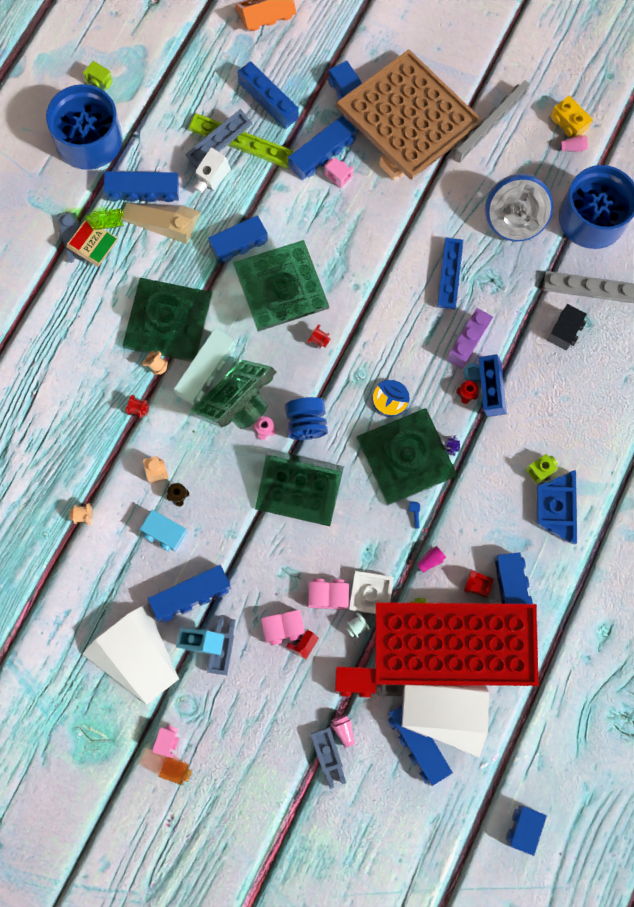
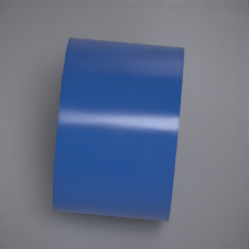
[46,84,123,170]
[559,165,634,249]

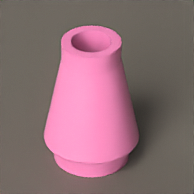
[561,134,588,152]
[332,715,355,748]

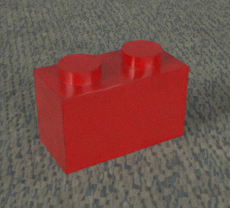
[335,667,376,698]

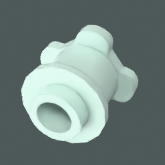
[345,612,371,638]

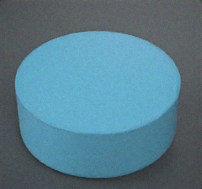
[463,363,481,382]

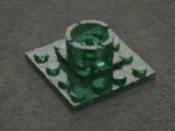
[233,240,329,332]
[122,278,213,362]
[190,359,277,429]
[357,408,458,506]

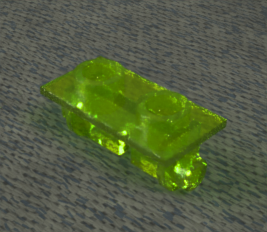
[84,208,124,230]

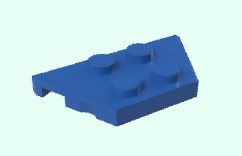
[537,470,577,544]

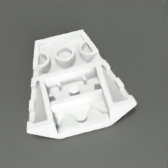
[83,604,179,705]
[402,685,489,758]

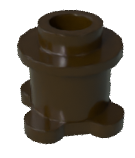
[166,483,190,507]

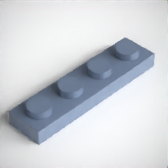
[185,109,253,169]

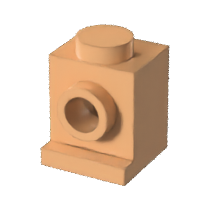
[379,154,404,180]
[143,456,168,483]

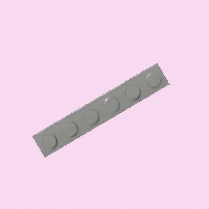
[454,80,530,163]
[543,271,634,303]

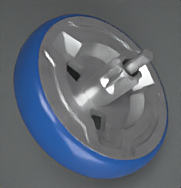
[485,174,553,242]

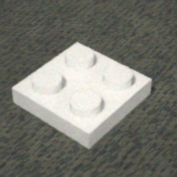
[349,571,394,615]

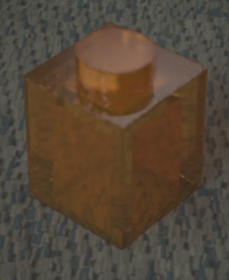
[159,757,192,785]

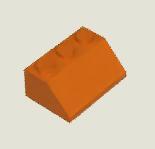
[235,0,297,31]

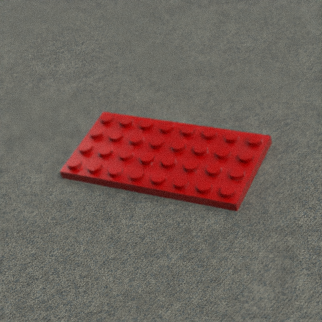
[375,602,539,686]

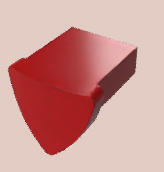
[464,569,494,598]
[285,629,319,659]

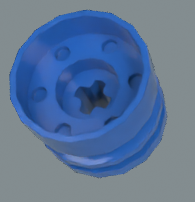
[285,397,328,440]

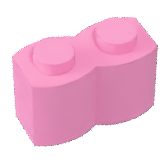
[308,579,349,609]
[261,610,305,646]

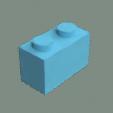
[140,510,187,552]
[176,628,224,655]

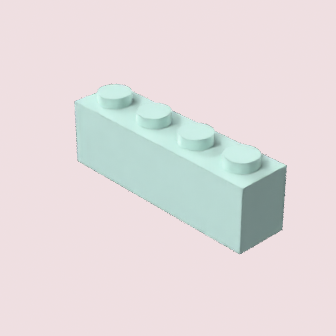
[174,328,236,406]

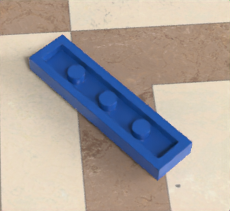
[437,237,464,310]

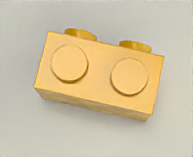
[550,95,593,138]

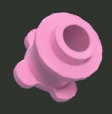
[254,416,276,440]

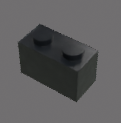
[547,304,587,351]

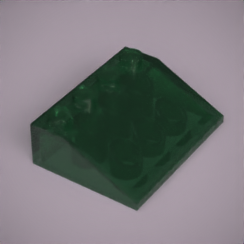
[255,449,344,527]

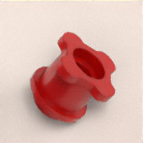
[307,324,331,349]
[456,380,479,404]
[125,395,150,418]

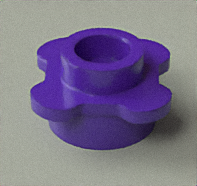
[447,435,460,456]

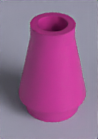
[417,546,446,573]

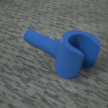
[408,501,420,529]

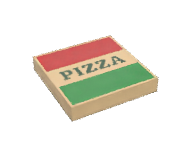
[67,218,118,267]

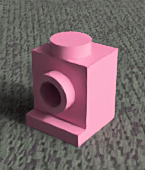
[325,158,354,188]
[152,725,179,758]

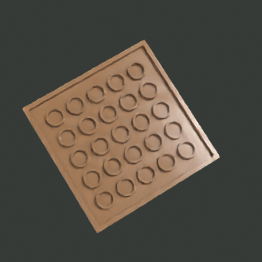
[335,49,482,180]

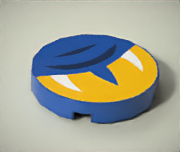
[372,380,410,417]

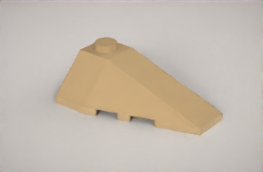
[120,203,201,244]

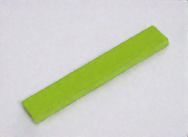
[188,113,293,168]

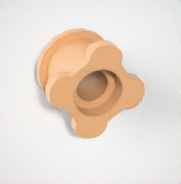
[142,351,168,375]
[70,504,92,525]

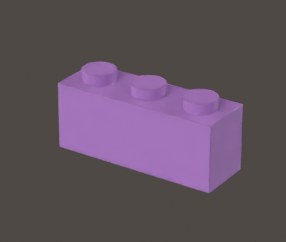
[447,308,493,369]

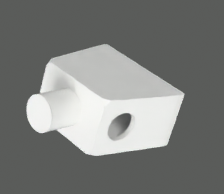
[194,147,231,194]

